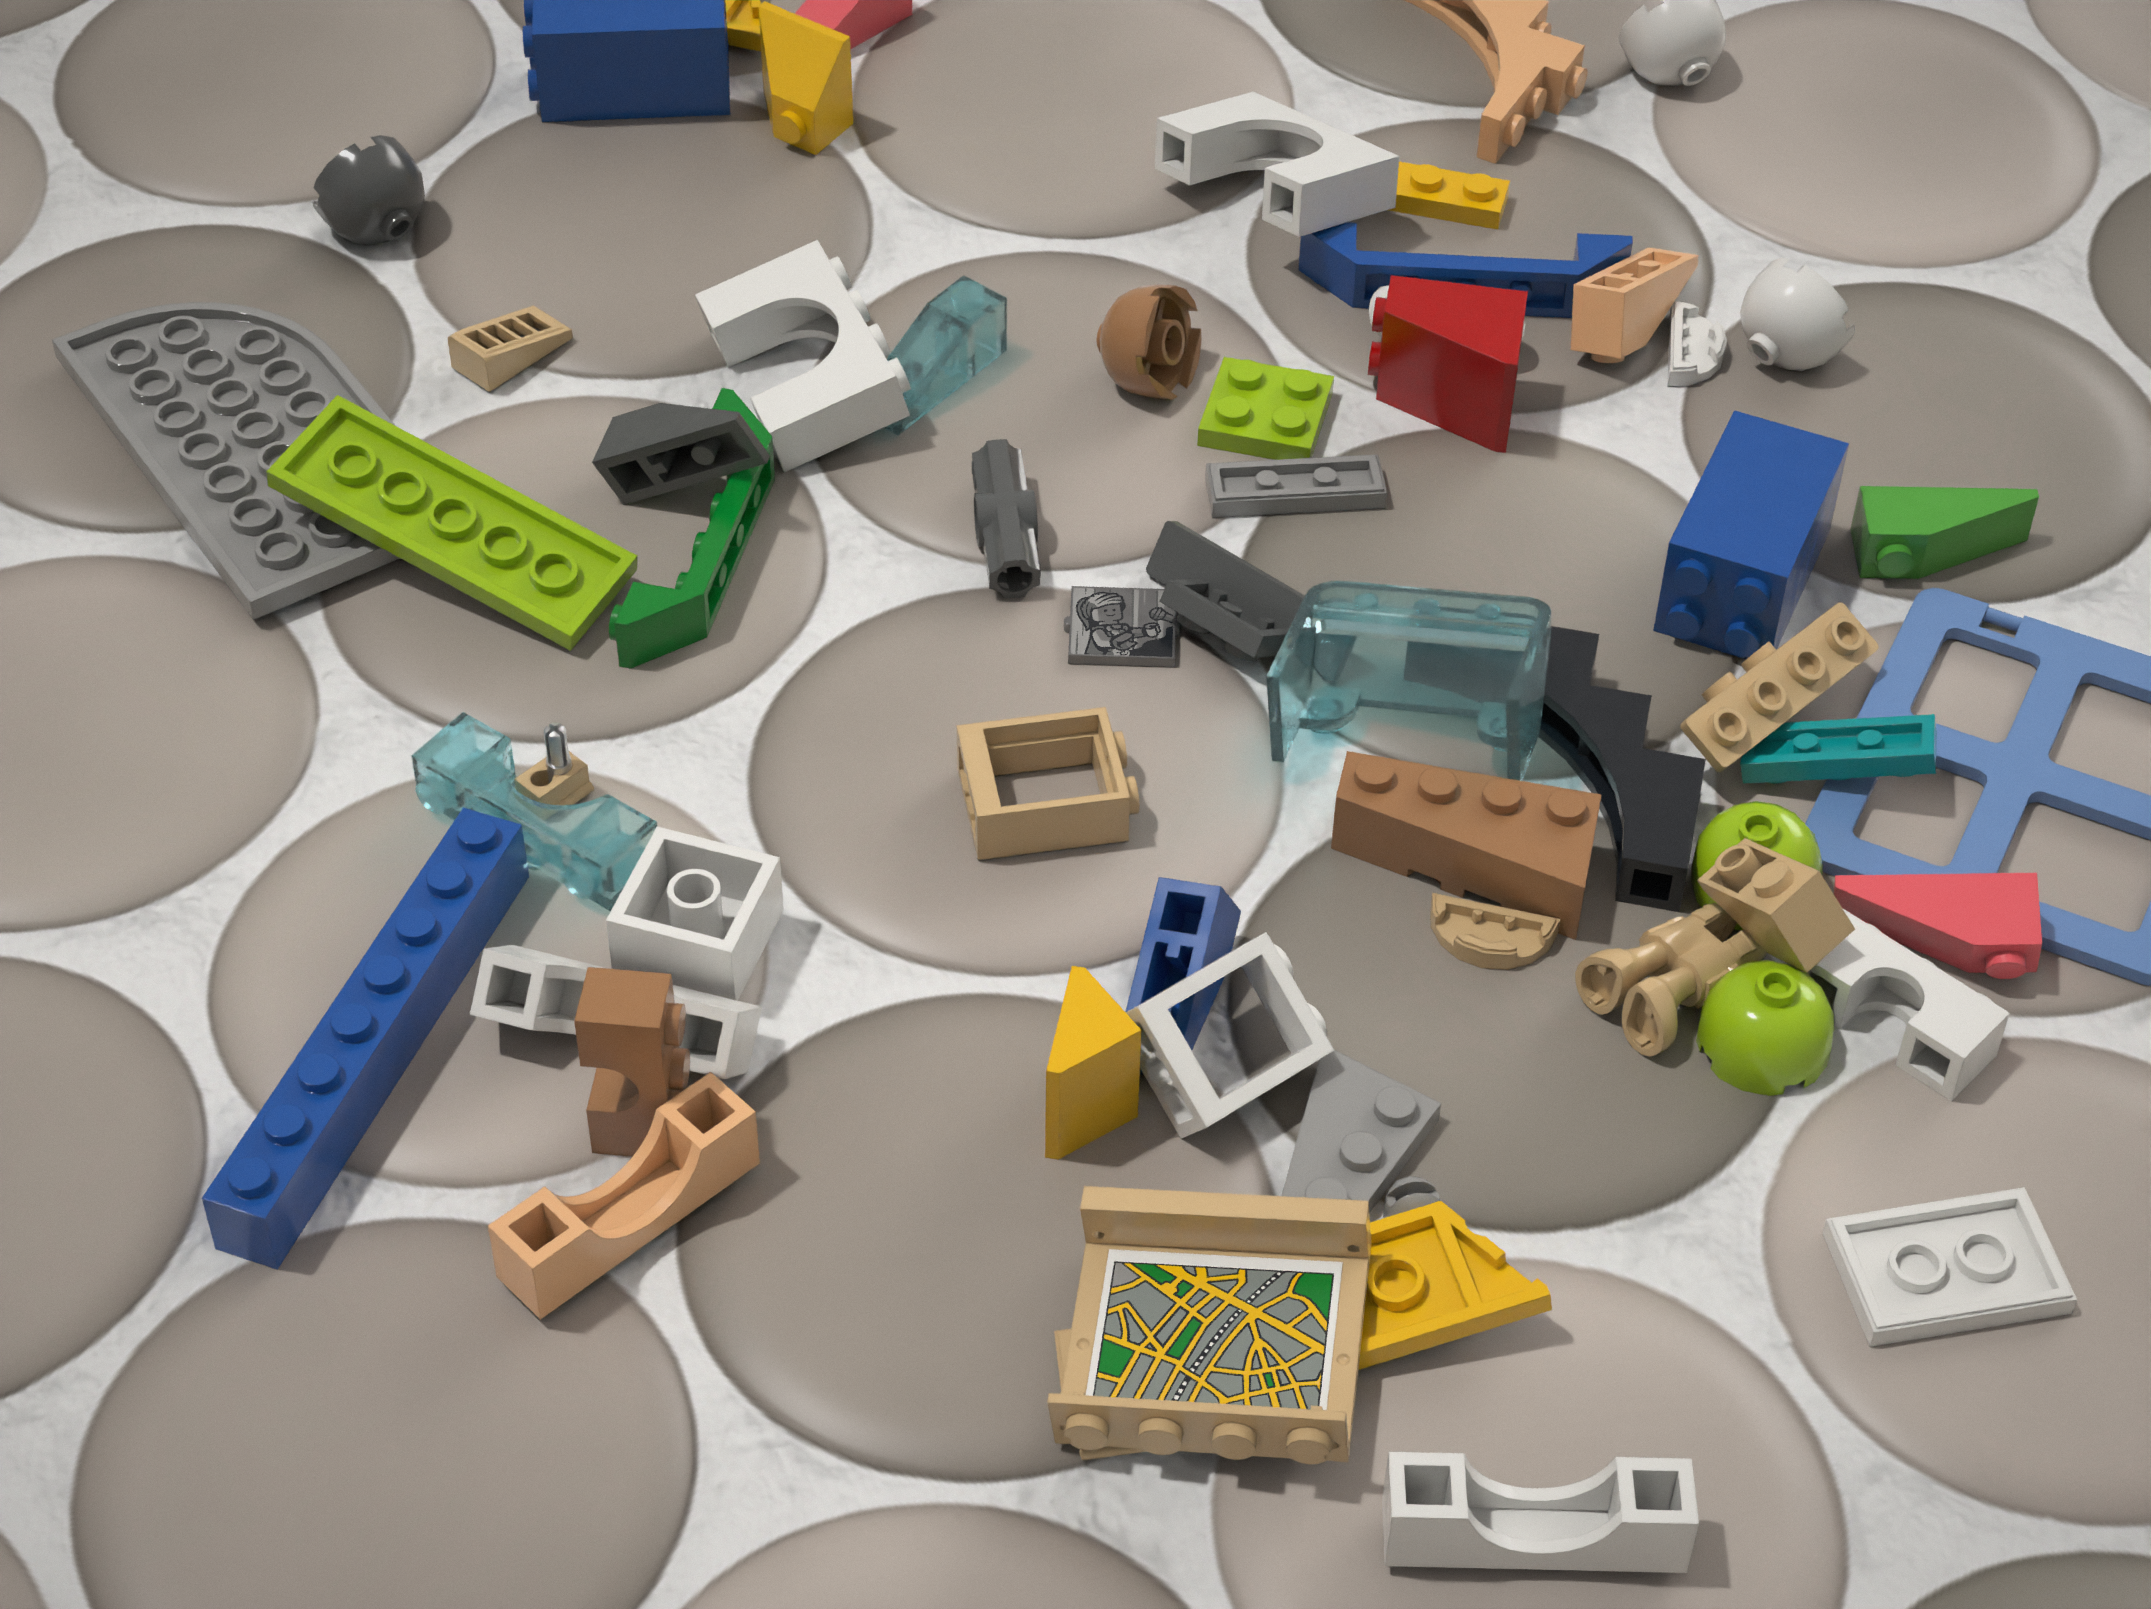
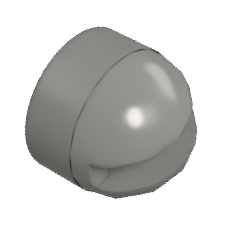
[1383,1176,1440,1218]

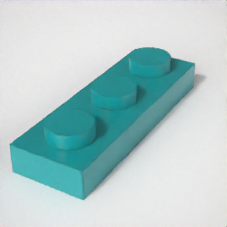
[1740,714,1937,784]

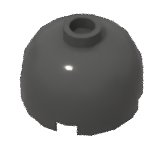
[312,135,425,245]

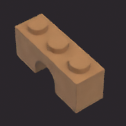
[574,967,690,1157]

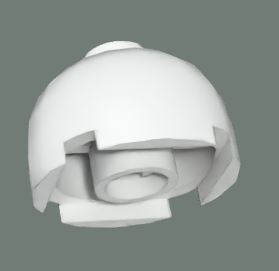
[1618,0,1726,86]
[1740,258,1855,371]

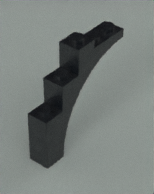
[1404,620,1706,912]

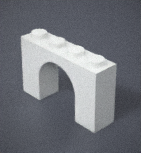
[1155,92,1399,237]
[695,240,911,473]

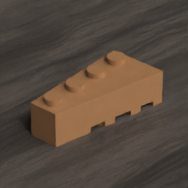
[1331,751,1601,940]

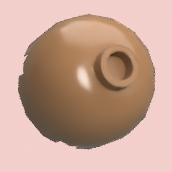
[1097,284,1202,400]

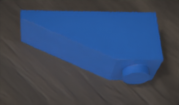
[1125,877,1241,1075]

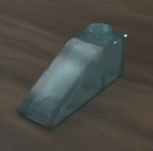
[884,275,1007,436]

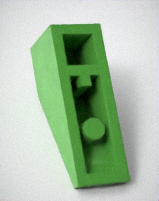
[1850,486,2039,579]

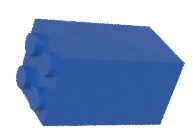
[523,0,731,122]
[1653,410,1849,659]

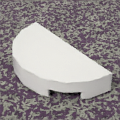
[1668,301,1727,387]

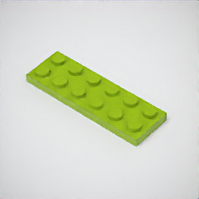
[266,395,638,651]

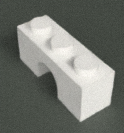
[1807,909,2010,1101]

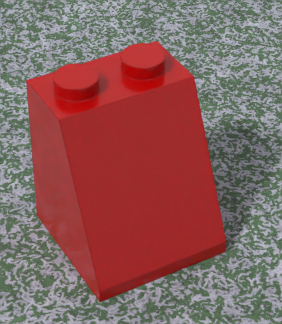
[1368,275,1528,453]

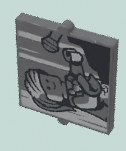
[1064,586,1182,667]

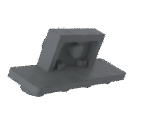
[1146,521,1360,681]

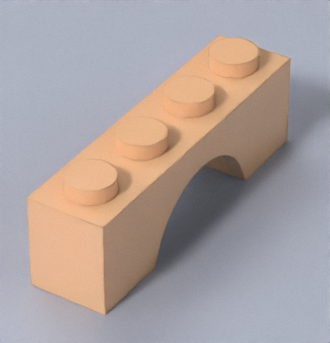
[488,1072,760,1320]

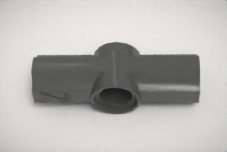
[971,439,1041,598]

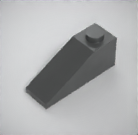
[592,403,770,505]

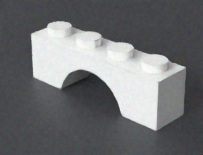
[470,945,762,1079]
[1382,1452,1699,1573]

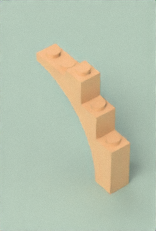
[1404,0,1587,164]

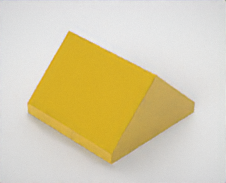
[1045,966,1141,1160]

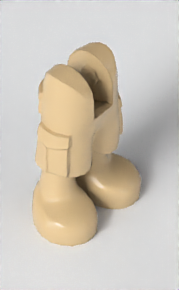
[1575,903,1768,1057]

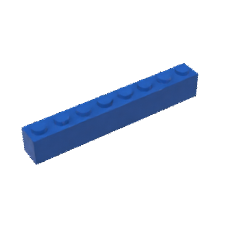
[202,807,529,1270]

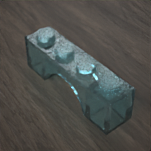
[411,712,658,912]

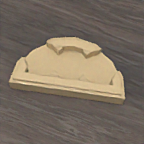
[1430,893,1561,970]

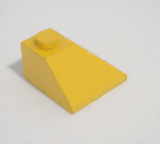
[758,1,853,155]

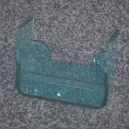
[1266,581,1551,781]

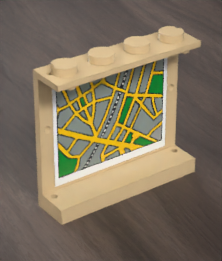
[1047,1186,1372,1464]

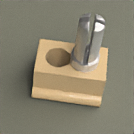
[513,723,594,824]

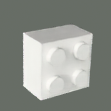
[606,827,784,1001]

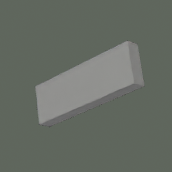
[1205,454,1387,518]

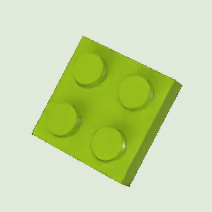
[1197,357,1334,460]

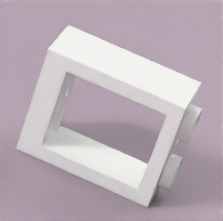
[1126,932,1334,1139]

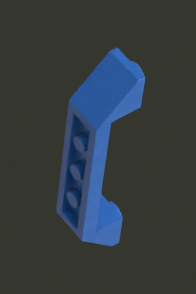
[1298,222,1633,318]

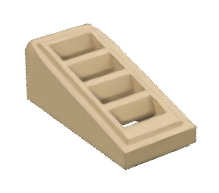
[448,305,573,392]

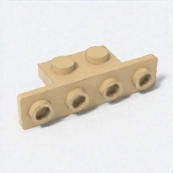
[1680,602,1879,772]

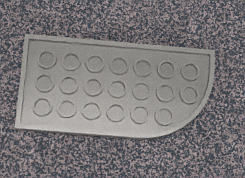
[52,302,400,620]

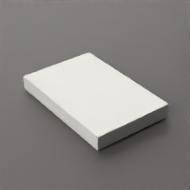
[1822,1187,2077,1347]

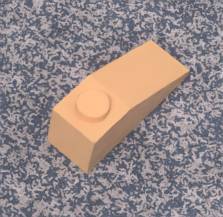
[1570,247,1698,363]

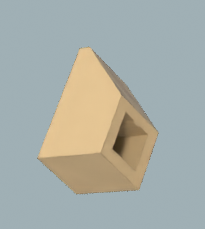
[1697,838,1855,973]

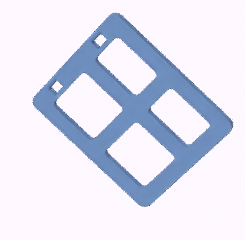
[1805,588,2151,986]

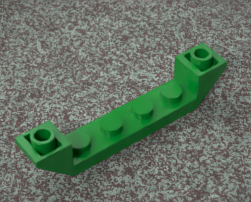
[609,388,775,669]

